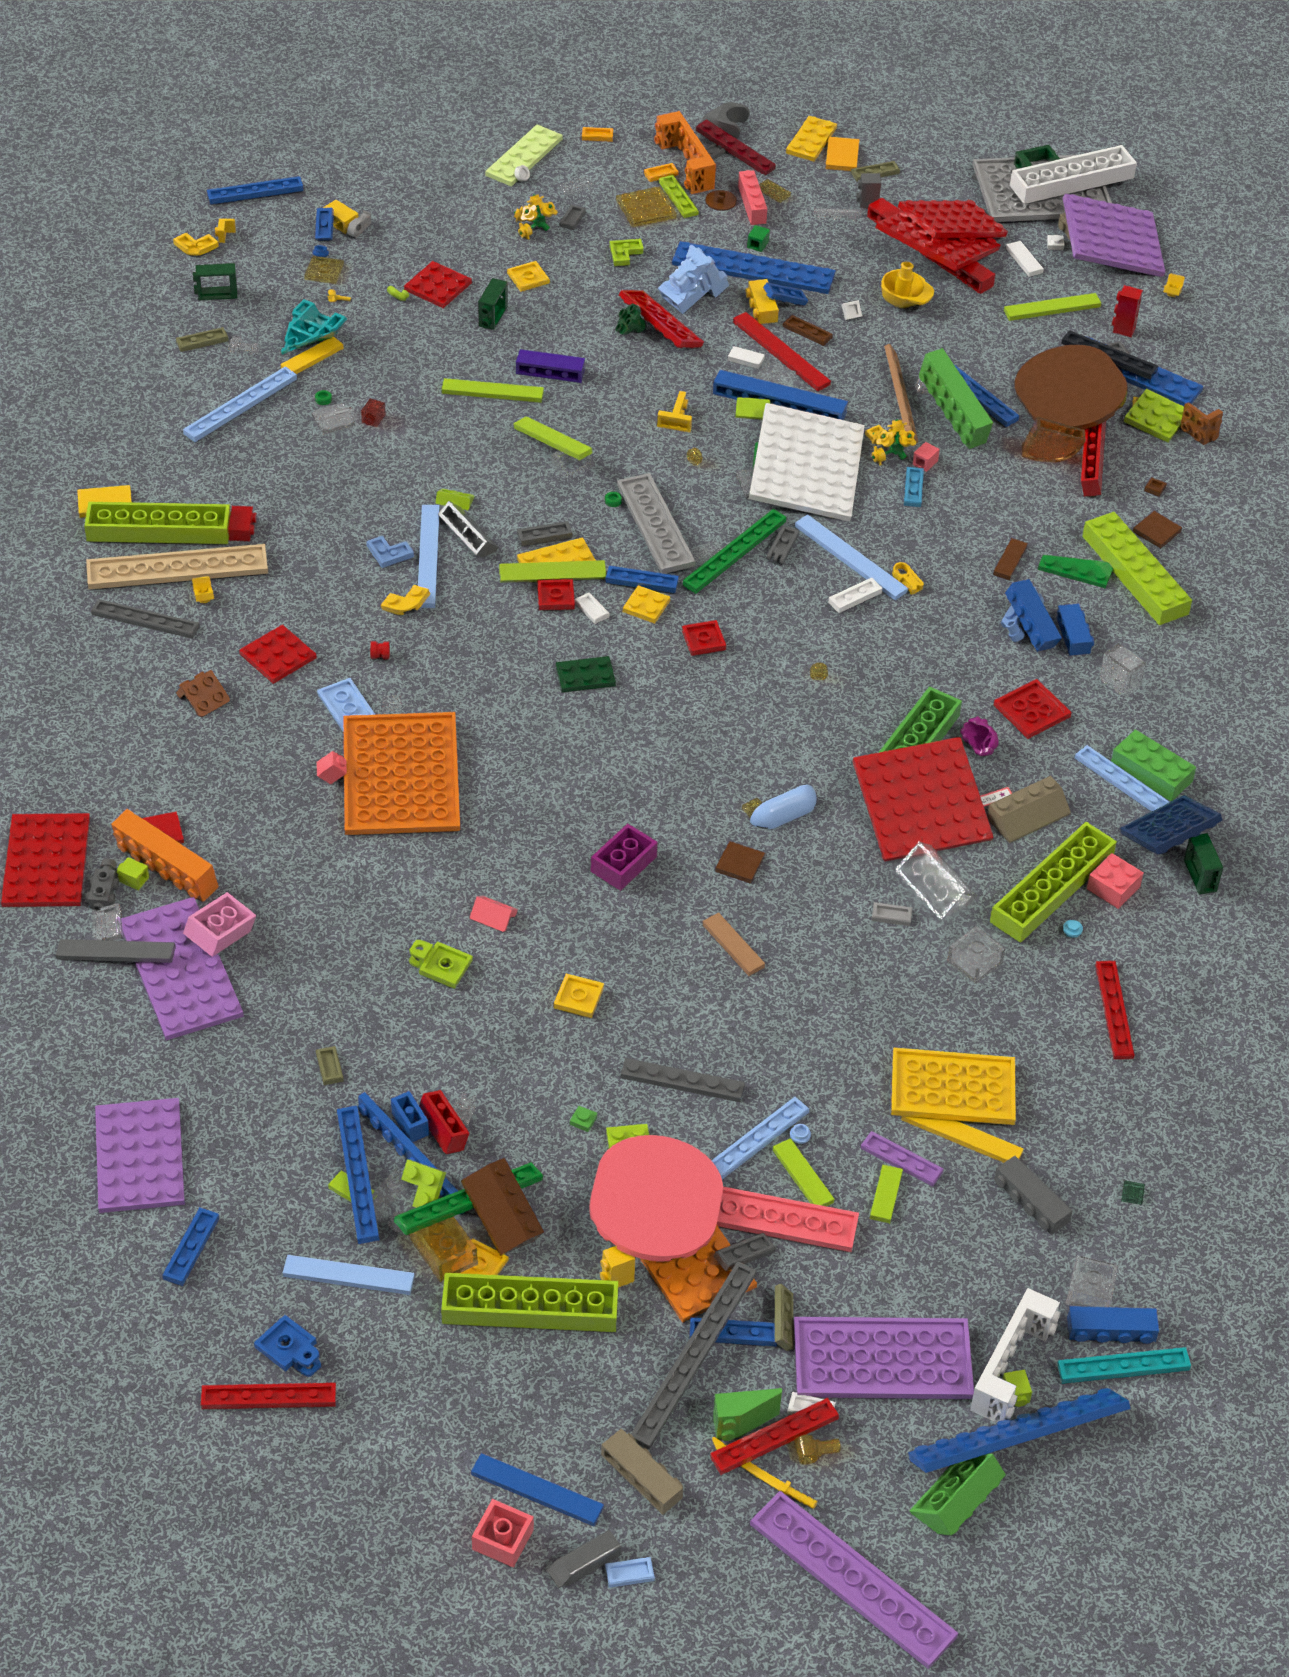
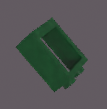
[1014,145,1060,169]
[193,263,238,301]
[478,278,508,330]
[1184,833,1224,895]

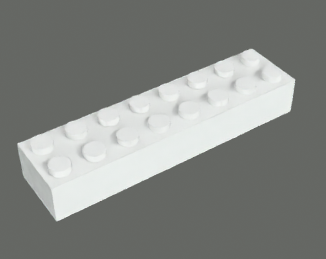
[1010,145,1137,204]

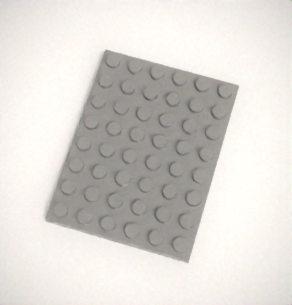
[973,155,1112,222]

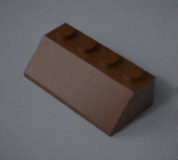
[461,1158,544,1256]

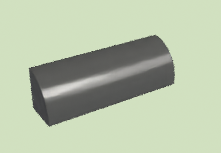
[438,501,499,557]

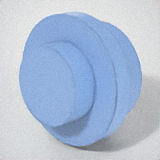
[790,1124,811,1144]

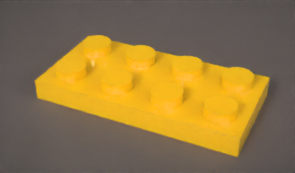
[786,116,837,162]
[517,537,596,563]

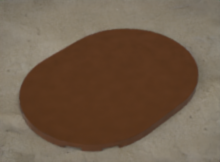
[1014,345,1128,431]

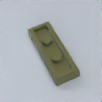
[851,161,900,182]
[176,327,229,352]
[775,1284,794,1351]

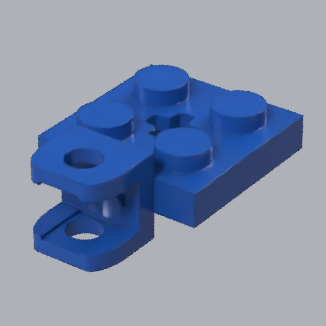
[254,1315,321,1377]

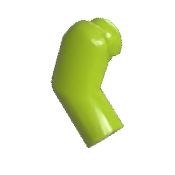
[387,286,409,301]

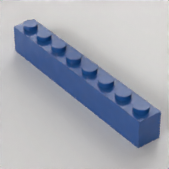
[713,370,848,420]

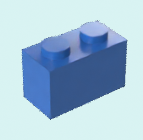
[391,1091,429,1142]

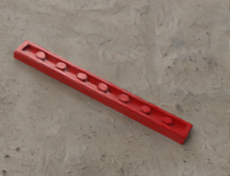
[733,312,831,391]

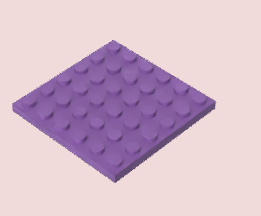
[1063,193,1165,277]

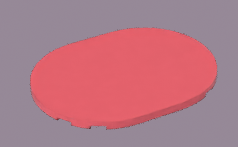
[589,1135,723,1261]

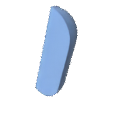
[750,785,817,829]

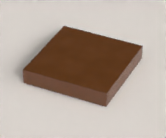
[1133,511,1182,549]
[715,841,765,884]

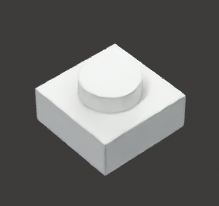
[1047,235,1064,250]
[842,300,862,320]

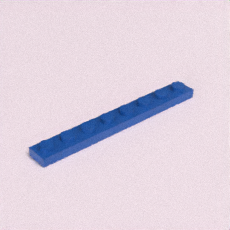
[358,1092,464,1215]
[337,1106,380,1244]

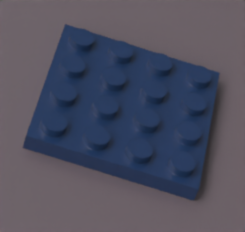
[1120,795,1223,855]

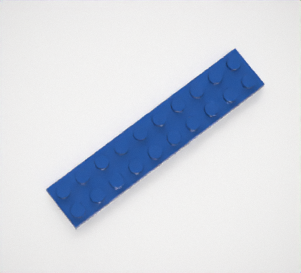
[672,241,836,294]
[908,1388,1131,1473]

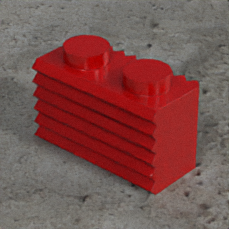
[228,506,257,542]

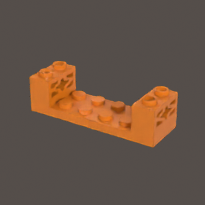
[654,111,716,194]

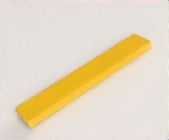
[901,1116,1024,1163]

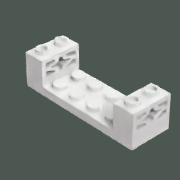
[970,1288,1061,1423]

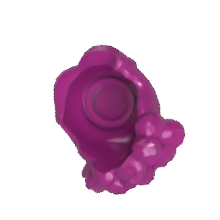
[960,716,999,756]

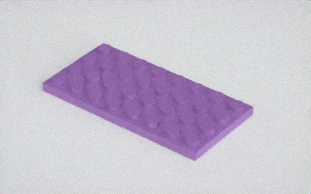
[118,897,244,1040]
[794,1317,974,1399]

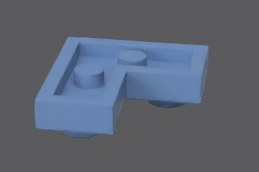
[367,536,414,568]

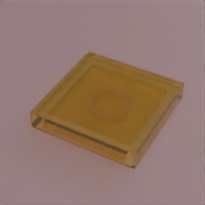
[304,256,344,284]

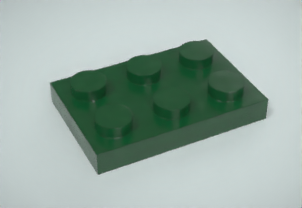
[555,656,616,693]

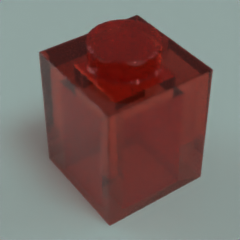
[361,398,386,427]

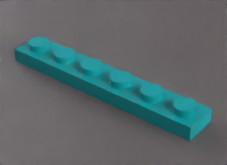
[1057,1347,1191,1384]

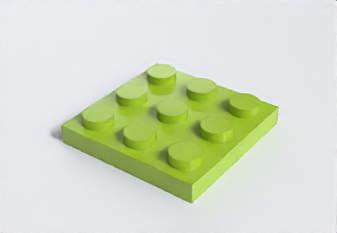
[1124,389,1184,443]

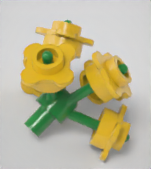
[514,194,558,240]
[872,419,916,466]

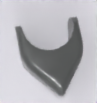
[702,102,750,139]

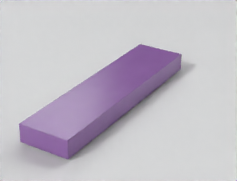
[861,1131,944,1187]

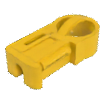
[892,562,924,595]

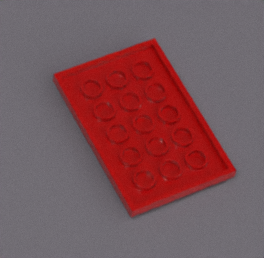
[898,200,1008,238]
[1,813,90,907]

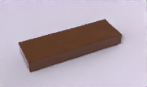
[783,315,833,346]
[993,538,1028,581]

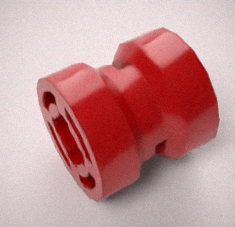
[370,641,390,660]

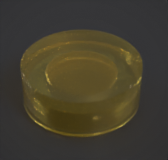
[687,447,703,466]
[810,663,828,680]

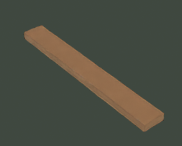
[884,344,918,443]

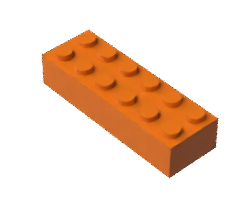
[111,809,219,902]

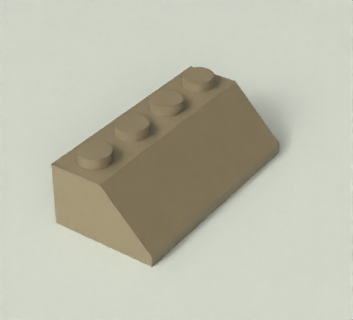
[987,776,1071,843]

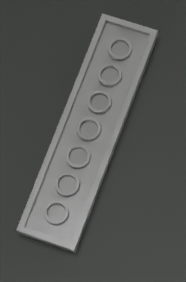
[617,473,695,574]

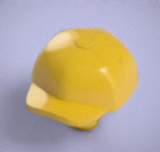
[881,261,934,308]

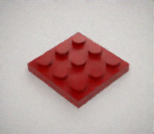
[404,261,472,308]
[239,624,317,684]
[993,679,1072,739]

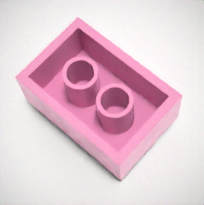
[183,892,256,957]

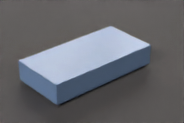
[605,1557,655,1588]

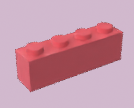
[738,170,767,225]

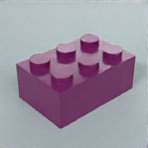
[591,823,658,891]

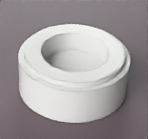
[514,165,530,182]

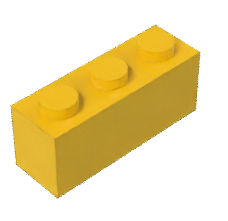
[745,279,779,324]

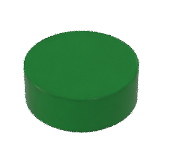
[315,390,332,405]
[605,492,622,507]

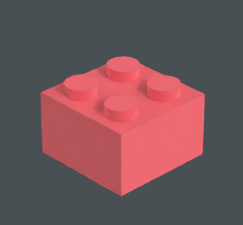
[1087,853,1144,909]
[472,1499,534,1568]

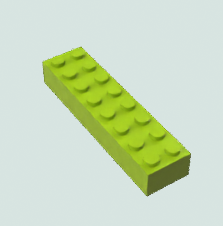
[84,502,231,544]
[1082,511,1192,626]
[990,822,1117,943]
[441,1273,618,1332]

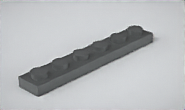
[621,1058,745,1102]

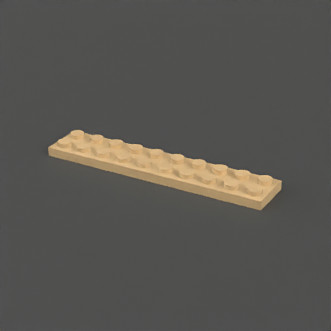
[86,544,268,589]

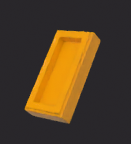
[582,127,613,142]
[644,163,679,182]

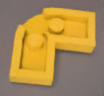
[173,233,219,256]
[381,585,430,615]

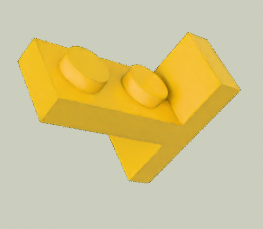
[657,391,692,432]

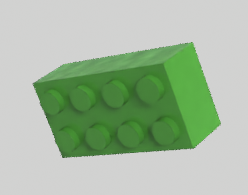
[1111,729,1196,801]

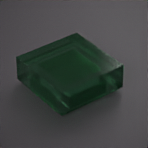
[1121,1180,1145,1205]

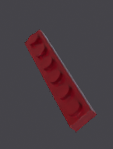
[696,119,776,176]

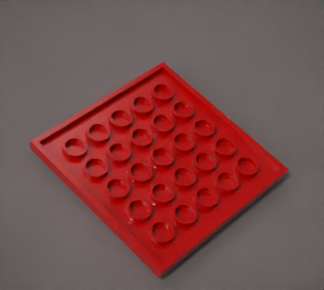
[875,211,1001,271]
[852,737,994,862]

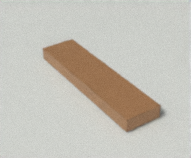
[703,913,765,976]

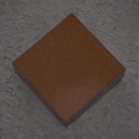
[1144,477,1167,497]

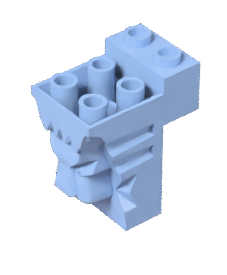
[658,244,729,314]

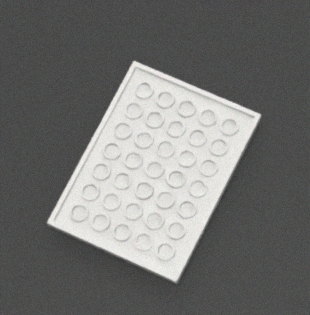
[748,403,865,521]

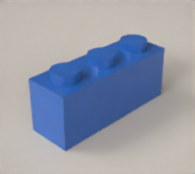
[1056,604,1094,656]

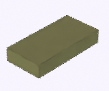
[315,1046,344,1085]

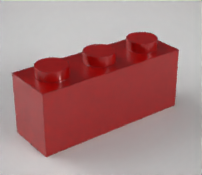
[1111,285,1143,338]
[419,1090,470,1154]

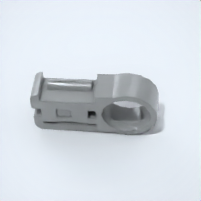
[347,210,371,238]

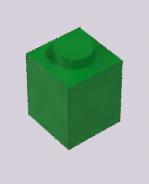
[747,225,770,252]

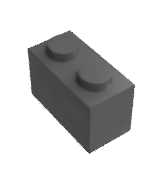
[856,173,881,208]

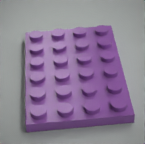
[95,1098,185,1213]

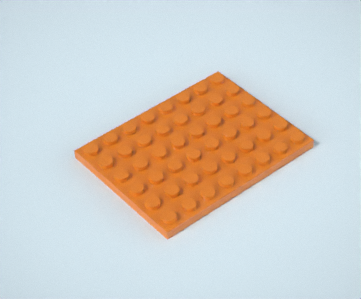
[343,712,460,835]

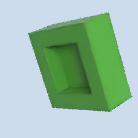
[570,1106,597,1132]

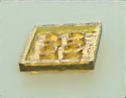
[616,186,677,228]

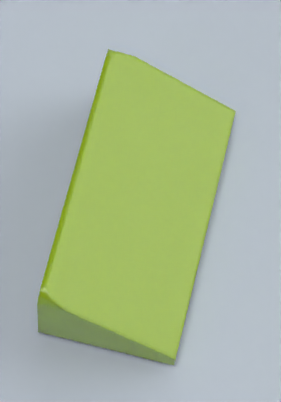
[735,397,770,420]
[435,488,475,510]

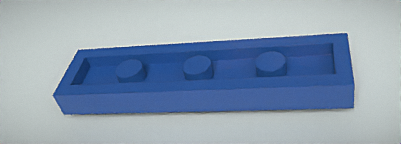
[606,566,679,593]
[162,1207,220,1286]
[689,1318,777,1346]

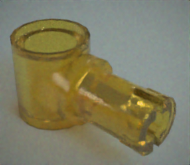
[794,1435,841,1465]

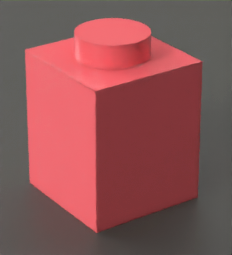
[912,442,940,472]
[317,751,347,784]

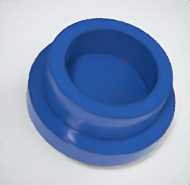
[313,245,329,259]

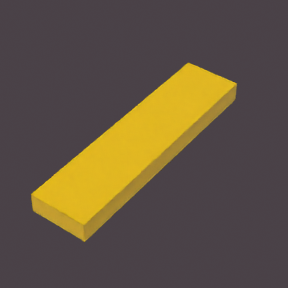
[281,336,344,374]

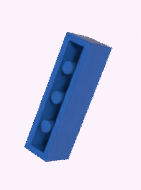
[1005,579,1062,652]
[1067,1306,1159,1344]

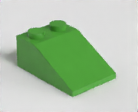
[713,1388,782,1441]

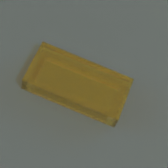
[759,179,791,203]

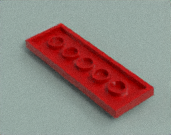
[618,290,704,348]

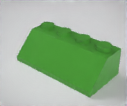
[910,1453,1006,1536]

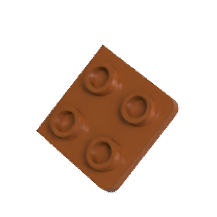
[1180,402,1223,445]
[176,669,230,717]

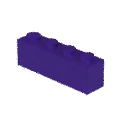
[516,349,585,383]

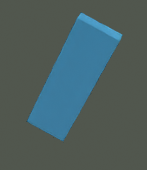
[904,467,924,507]

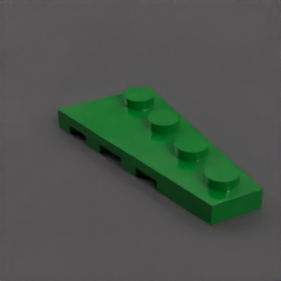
[1038,555,1113,589]

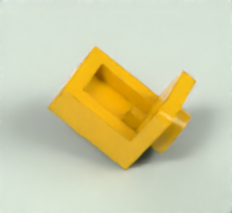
[215,218,236,243]
[1163,273,1185,297]
[192,576,214,603]

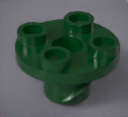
[615,303,646,335]

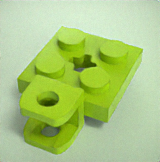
[409,940,473,989]

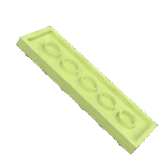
[485,125,563,186]

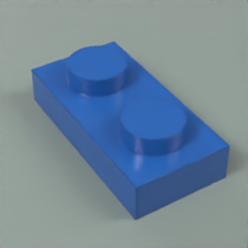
[315,207,334,241]

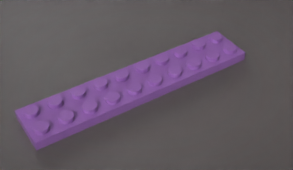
[750,1491,958,1669]

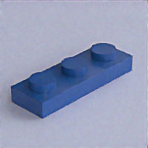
[763,283,808,305]

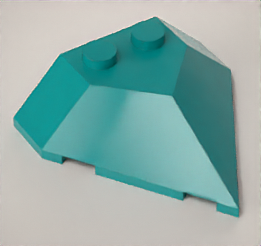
[281,299,347,355]

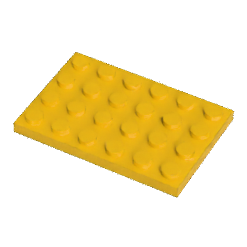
[891,1048,1016,1125]

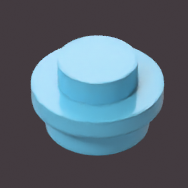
[1063,920,1083,938]

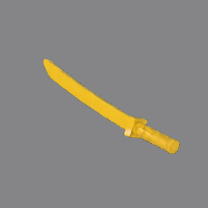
[712,1437,818,1509]

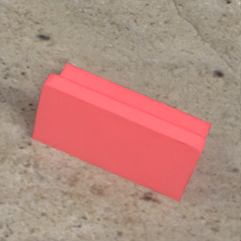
[470,896,518,932]

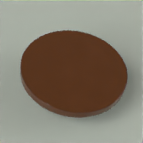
[705,190,737,211]

